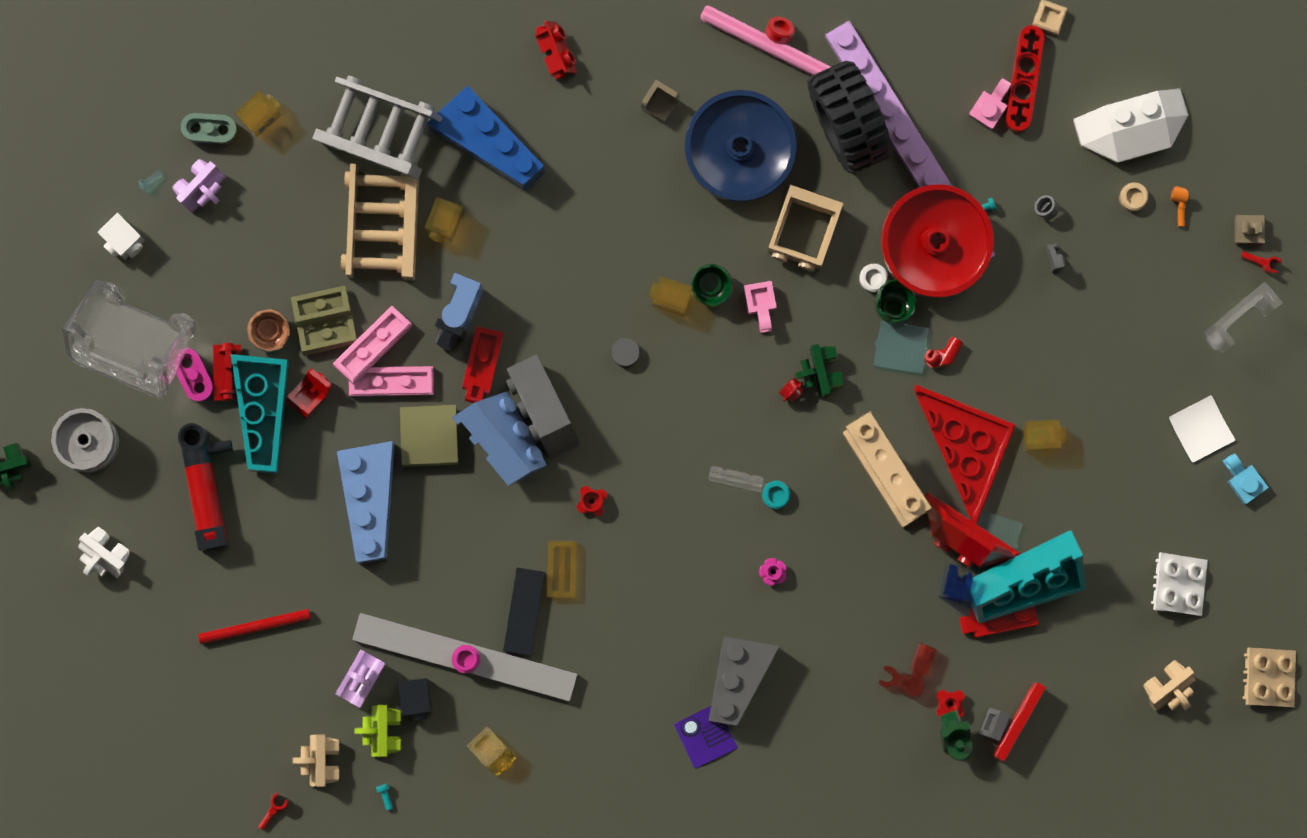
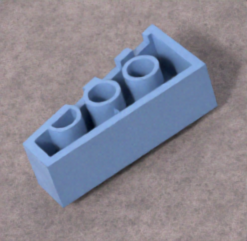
[337,441,395,564]

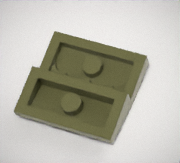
[291,285,357,356]
[400,405,458,467]

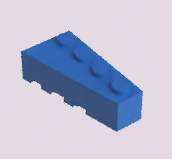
[427,85,545,190]

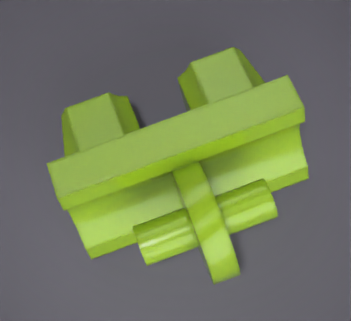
[354,705,401,757]

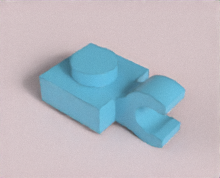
[1222,454,1269,504]

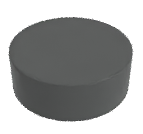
[611,338,639,367]

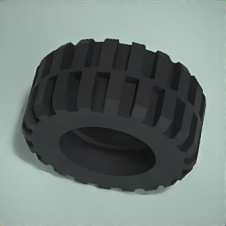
[807,60,893,174]

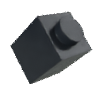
[398,678,432,721]

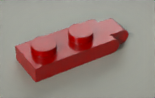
[462,326,504,403]
[959,606,1039,637]

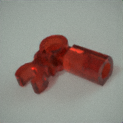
[879,643,937,697]

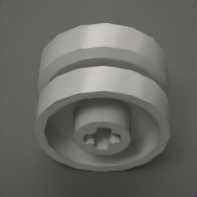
[51,408,120,473]

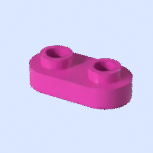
[172,348,214,402]

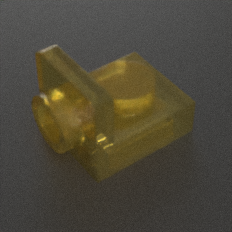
[467,726,516,776]

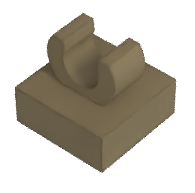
[1235,215,1265,245]

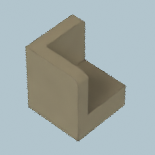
[641,80,679,123]

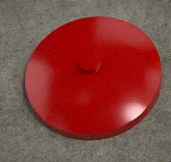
[881,184,994,297]

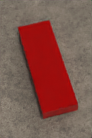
[992,682,1046,761]

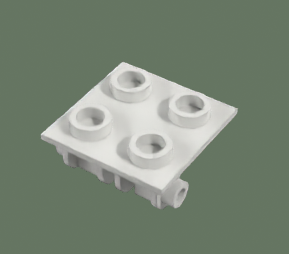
[1151,553,1208,616]

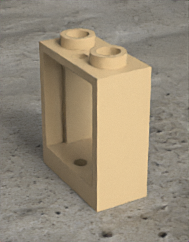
[768,185,843,272]

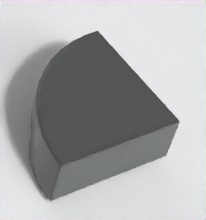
[1046,243,1065,273]

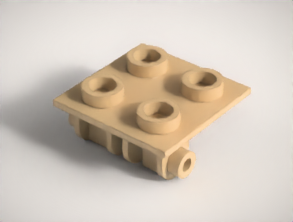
[1243,647,1296,707]

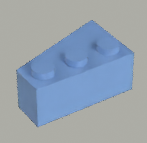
[452,392,547,486]

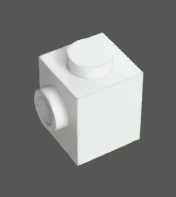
[98,213,145,260]

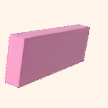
[333,306,413,385]
[349,366,434,397]

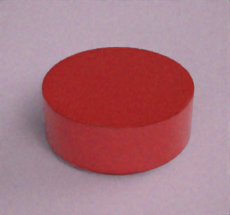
[765,17,795,44]

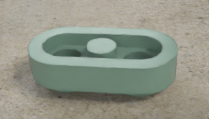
[181,113,238,144]

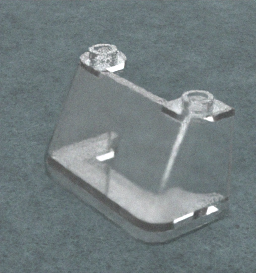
[62,279,196,398]

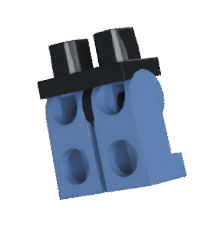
[434,273,484,352]

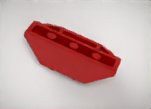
[924,492,1021,569]

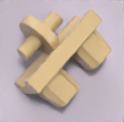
[1143,660,1196,712]
[293,735,339,786]

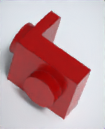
[285,368,332,419]

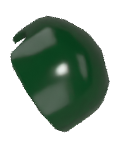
[691,264,733,307]
[875,279,917,325]

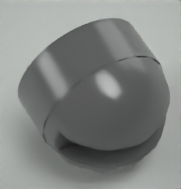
[1034,195,1059,220]

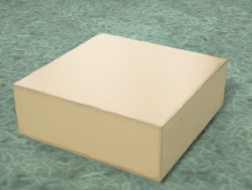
[1032,0,1068,36]

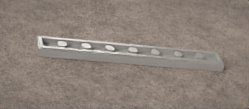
[352,613,578,701]

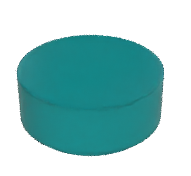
[762,481,790,509]

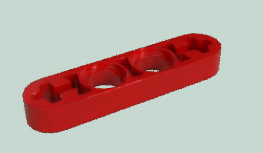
[1005,25,1044,133]

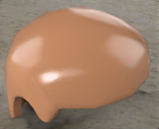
[247,309,290,352]

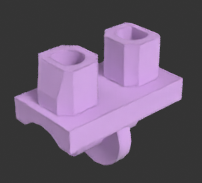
[172,159,226,213]
[335,650,386,708]

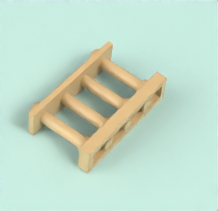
[341,164,419,281]
[842,412,931,528]

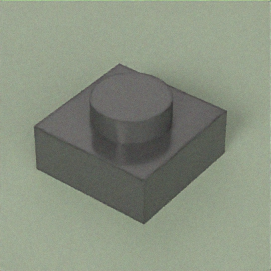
[979,708,1010,741]

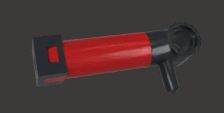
[178,423,233,552]

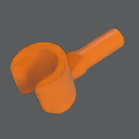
[1171,186,1189,226]

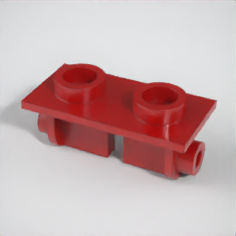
[535,21,577,80]
[213,343,241,401]

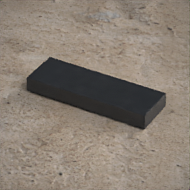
[503,567,545,656]

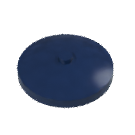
[685,90,797,202]

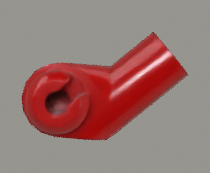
[924,336,963,368]

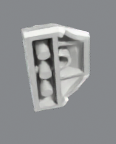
[1073,89,1188,163]

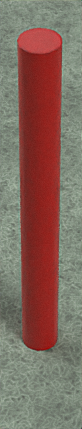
[198,608,311,645]

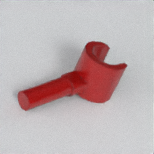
[1241,251,1282,274]
[258,793,288,830]

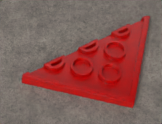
[913,384,1016,524]

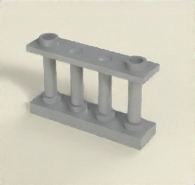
[312,75,443,180]

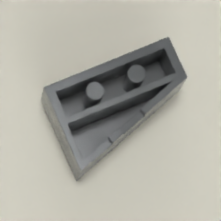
[506,354,580,459]
[709,636,779,726]

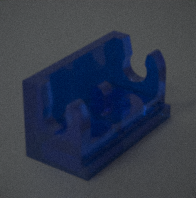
[938,564,973,604]

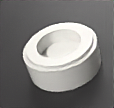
[859,264,888,293]

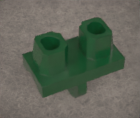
[795,344,844,398]
[0,443,32,493]
[940,710,973,761]

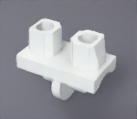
[78,527,130,579]

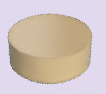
[1119,183,1148,212]

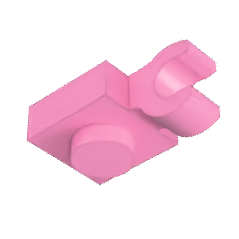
[968,78,1011,130]
[744,281,777,333]

